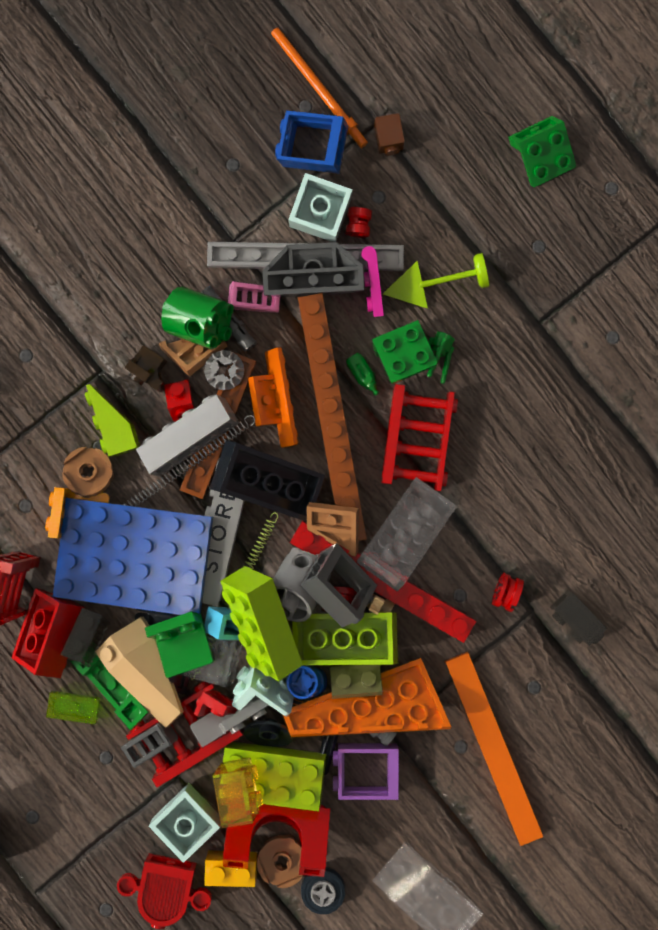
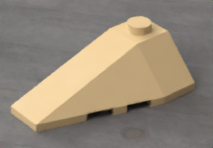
[95,617,184,728]

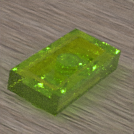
[46,691,101,724]

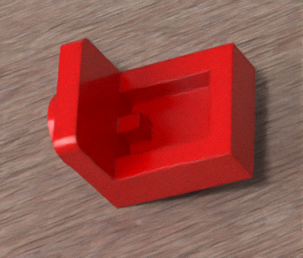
[164,380,195,422]

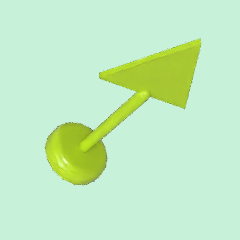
[383,253,489,309]

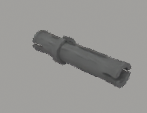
[201,285,257,352]

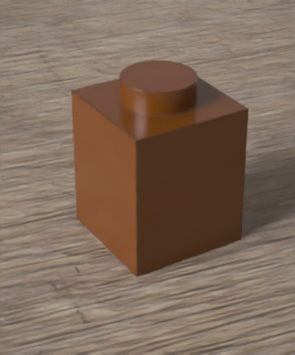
[374,113,405,156]

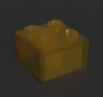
[213,758,262,828]

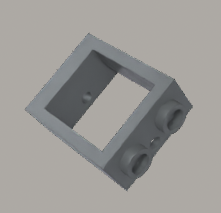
[301,543,377,627]

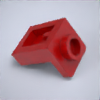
[194,690,237,717]

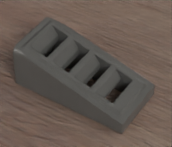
[121,722,178,768]

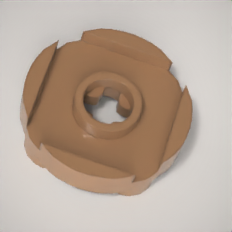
[62,447,114,498]
[257,835,303,888]

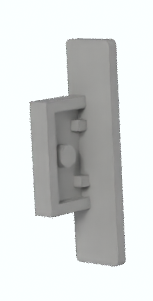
[190,695,270,747]

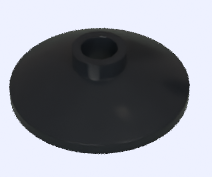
[244,719,294,747]

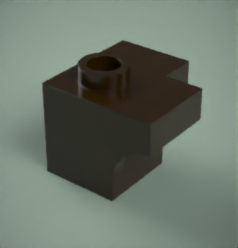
[124,345,167,392]

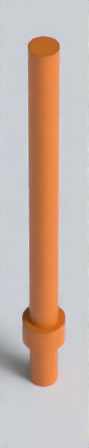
[271,27,368,148]

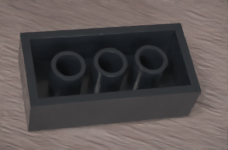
[209,441,325,522]

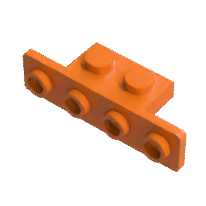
[248,347,298,448]

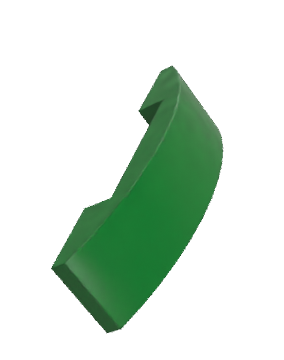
[68,640,149,730]

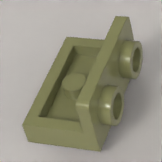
[330,665,382,699]

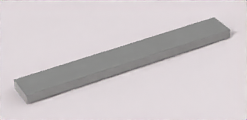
[207,242,404,271]

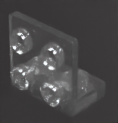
[180,633,242,687]

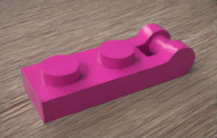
[361,246,384,317]

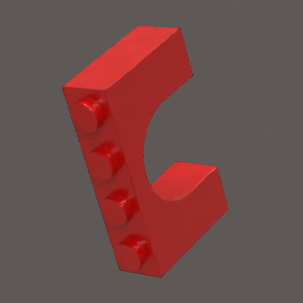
[223,800,330,877]

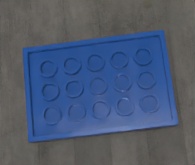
[53,498,213,615]

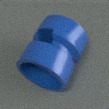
[286,665,327,699]

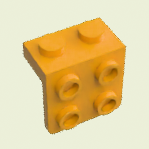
[45,487,110,539]

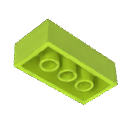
[220,566,303,681]
[292,612,398,665]
[219,742,327,811]

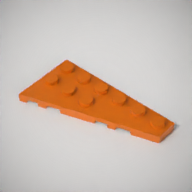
[282,658,451,737]

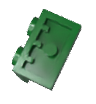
[508,116,576,187]
[372,320,437,384]
[145,611,214,678]

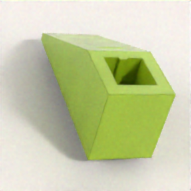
[85,384,140,457]

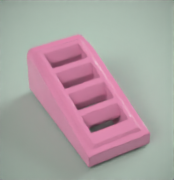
[228,281,280,313]

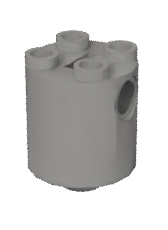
[273,548,331,622]

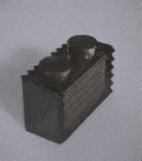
[61,608,110,668]

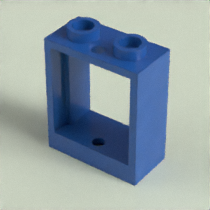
[275,110,348,174]

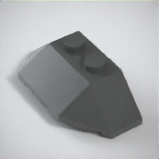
[263,242,364,297]

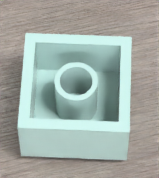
[289,173,352,242]
[149,783,223,863]

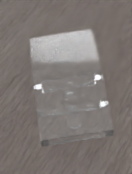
[372,842,484,930]

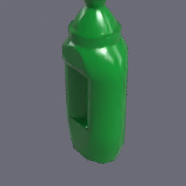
[346,353,379,396]

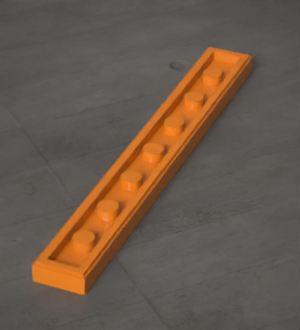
[445,652,543,846]

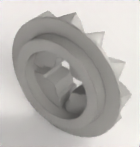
[204,350,244,390]

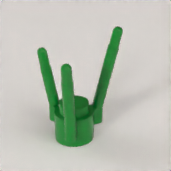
[427,331,455,384]

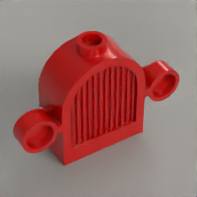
[117,853,212,929]

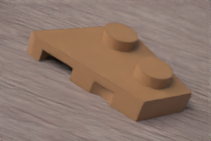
[159,339,227,377]
[307,502,359,556]

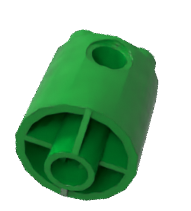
[161,286,234,349]

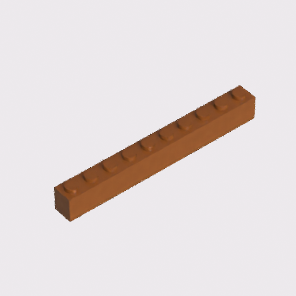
[298,293,367,541]

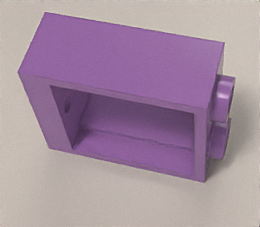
[333,743,399,800]

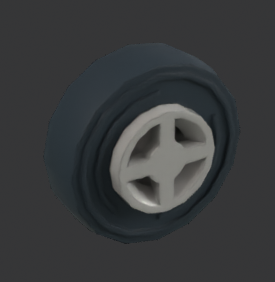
[301,867,345,914]

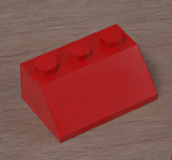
[11,588,85,678]

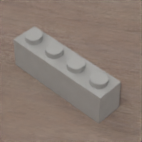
[136,394,239,477]

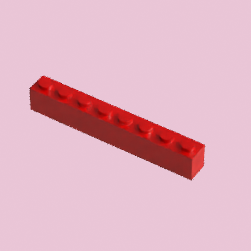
[290,520,476,643]

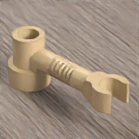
[366,594,395,615]

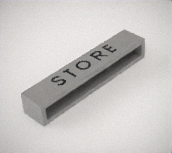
[202,458,245,607]

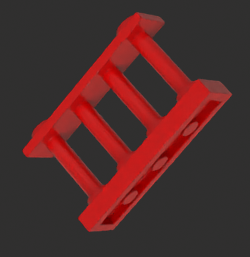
[381,384,458,491]
[0,551,41,625]
[126,680,244,787]

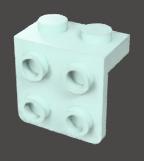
[232,665,294,716]

